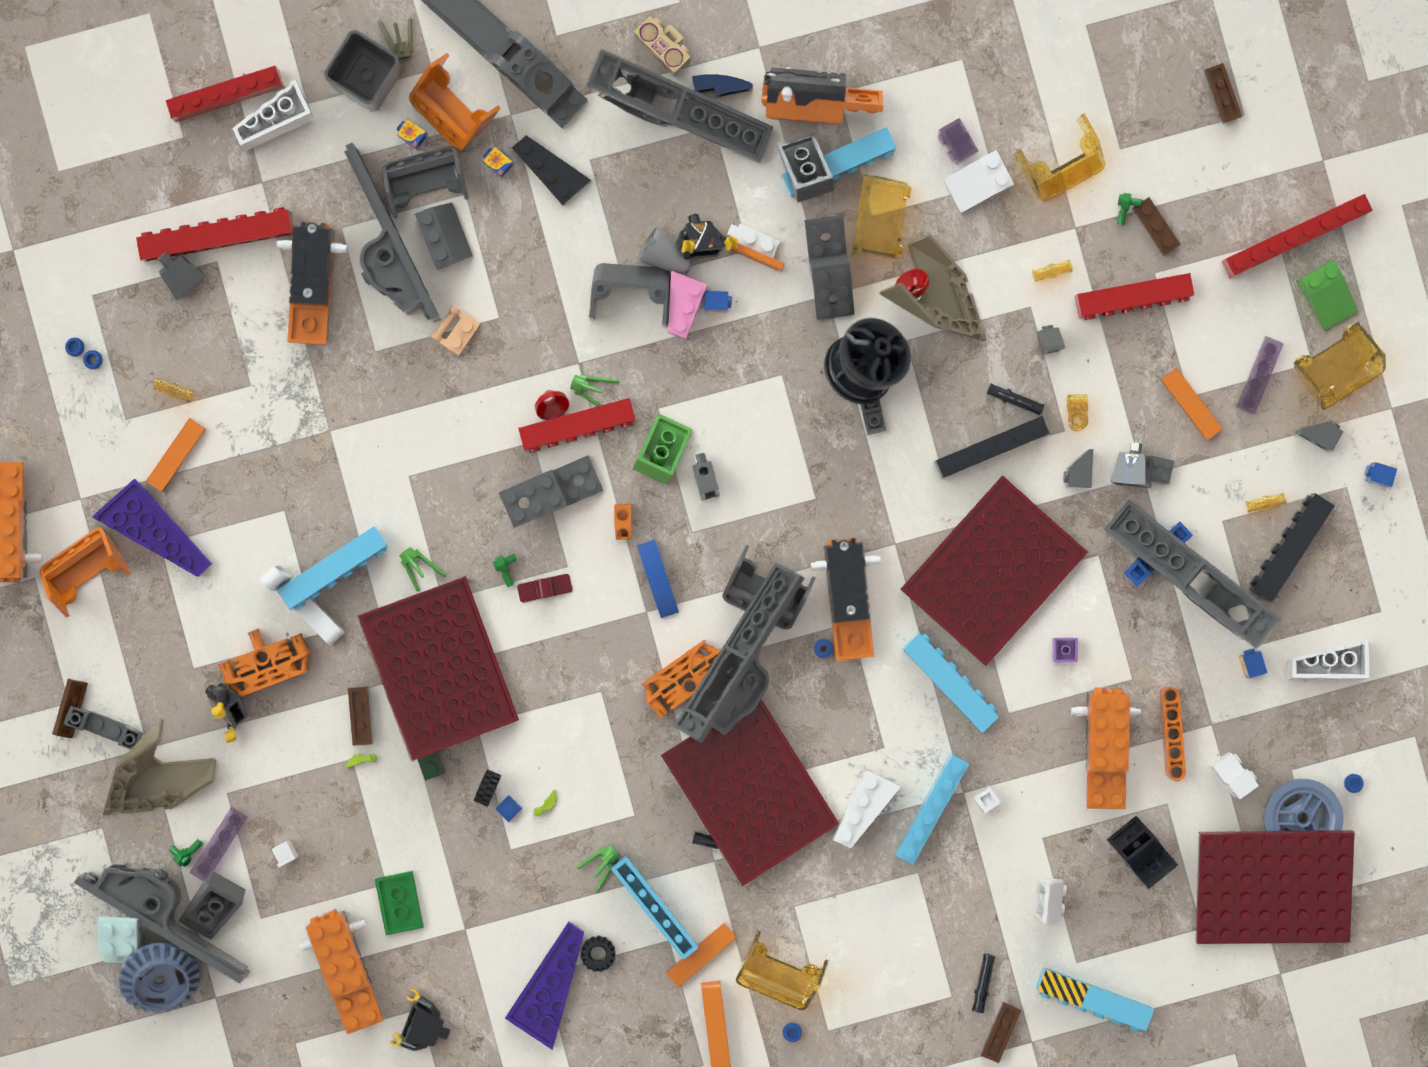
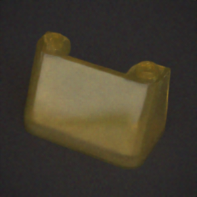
[852,174,911,259]
[1294,322,1386,410]

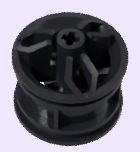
[824,318,911,404]

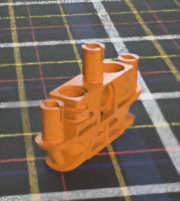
[218,629,312,697]
[642,640,731,719]

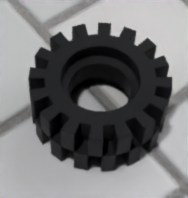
[474,769,501,807]
[581,935,616,972]

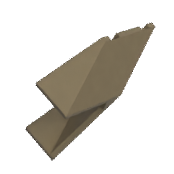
[879,234,987,341]
[103,718,216,815]

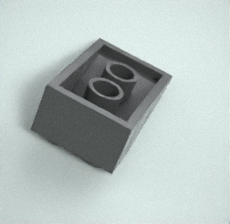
[777,133,834,202]
[179,871,246,940]

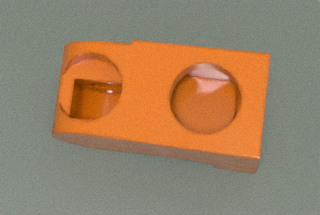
[614,504,632,540]

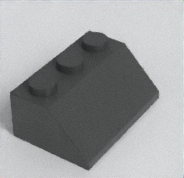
[415,202,473,270]

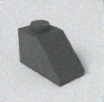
[1037,325,1065,355]
[1295,421,1344,452]
[1063,449,1093,488]

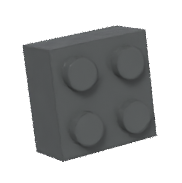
[1149,455,1174,484]

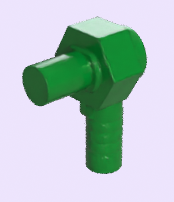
[1117,193,1142,225]
[493,554,517,587]
[169,839,203,867]

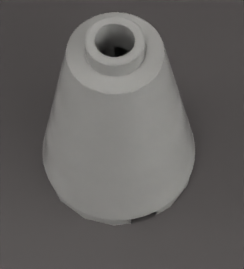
[637,228,693,275]

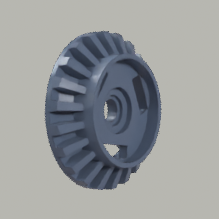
[1263,779,1343,831]
[119,943,200,1014]

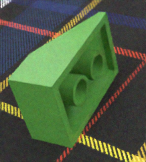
[1296,260,1358,331]
[633,413,693,485]

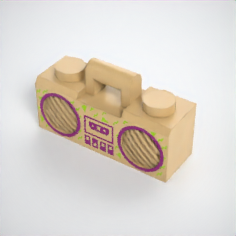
[634,16,691,76]

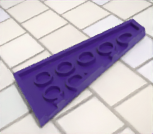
[92,479,213,577]
[505,921,585,1050]

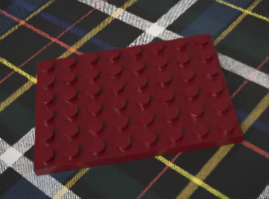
[900,475,1088,666]
[357,576,519,761]
[660,699,839,886]
[1195,830,1355,944]

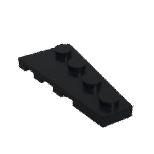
[512,135,591,206]

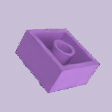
[1052,638,1078,662]

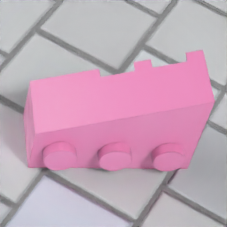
[668,271,707,340]

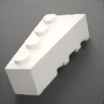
[233,80,315,152]
[1287,640,1369,680]
[832,769,901,848]

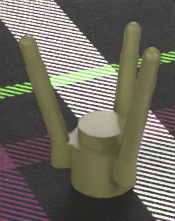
[378,18,414,60]

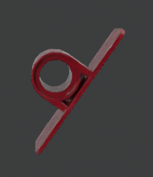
[517,574,572,603]

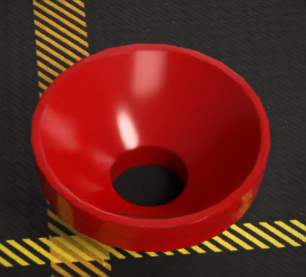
[895,269,930,299]
[535,390,569,420]

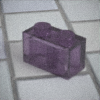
[937,118,978,165]

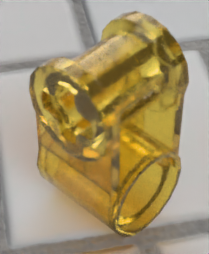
[1067,394,1088,431]

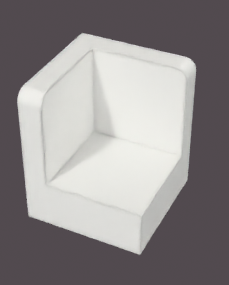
[974,785,1001,813]
[272,839,298,868]

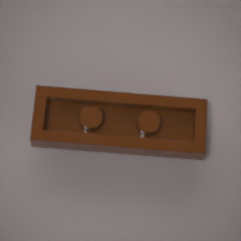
[1204,63,1243,124]
[1132,197,1181,256]
[52,678,88,738]
[348,686,373,746]
[980,1002,1021,1063]

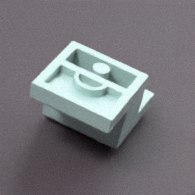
[97,917,144,963]

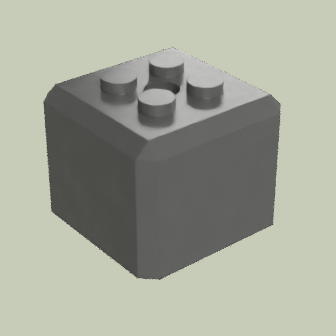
[324,30,404,112]

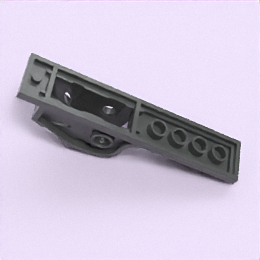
[421,0,588,129]
[586,49,773,163]
[344,142,441,323]
[1104,500,1282,650]
[674,563,805,743]
[74,864,250,984]

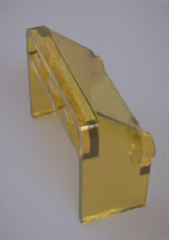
[1014,113,1106,202]
[736,930,829,1010]

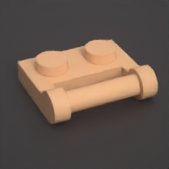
[431,305,481,356]

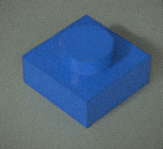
[495,795,522,822]

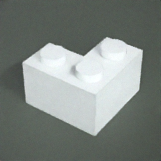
[1210,752,1259,799]

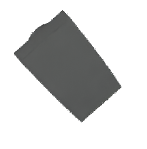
[860,399,886,435]

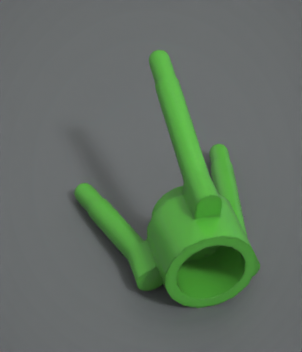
[570,374,620,406]
[399,547,446,591]
[577,845,620,892]

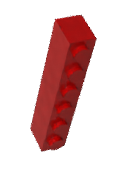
[165,65,285,122]
[1075,273,1195,321]
[518,398,636,453]

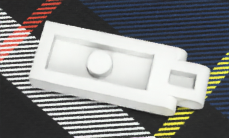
[727,224,780,258]

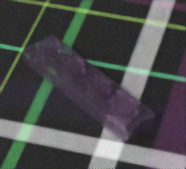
[1236,336,1284,415]
[190,807,248,882]

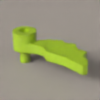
[346,753,377,768]
[533,790,557,816]

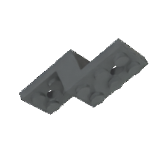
[804,215,855,320]
[498,455,604,528]

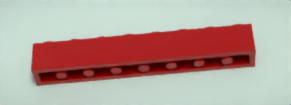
[1222,194,1373,278]
[136,207,293,262]

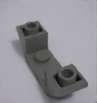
[64,706,143,750]

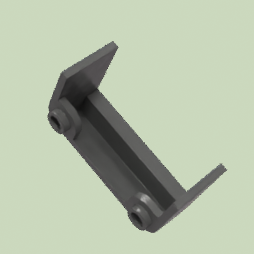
[382,146,469,219]
[589,263,670,326]
[722,545,816,629]

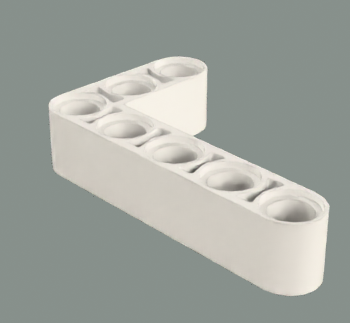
[260,565,345,646]

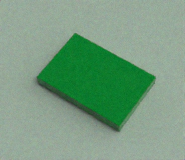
[375,870,424,935]

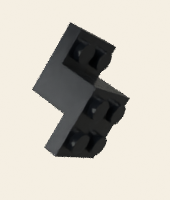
[1107,816,1178,890]

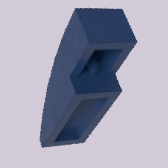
[692,74,753,98]

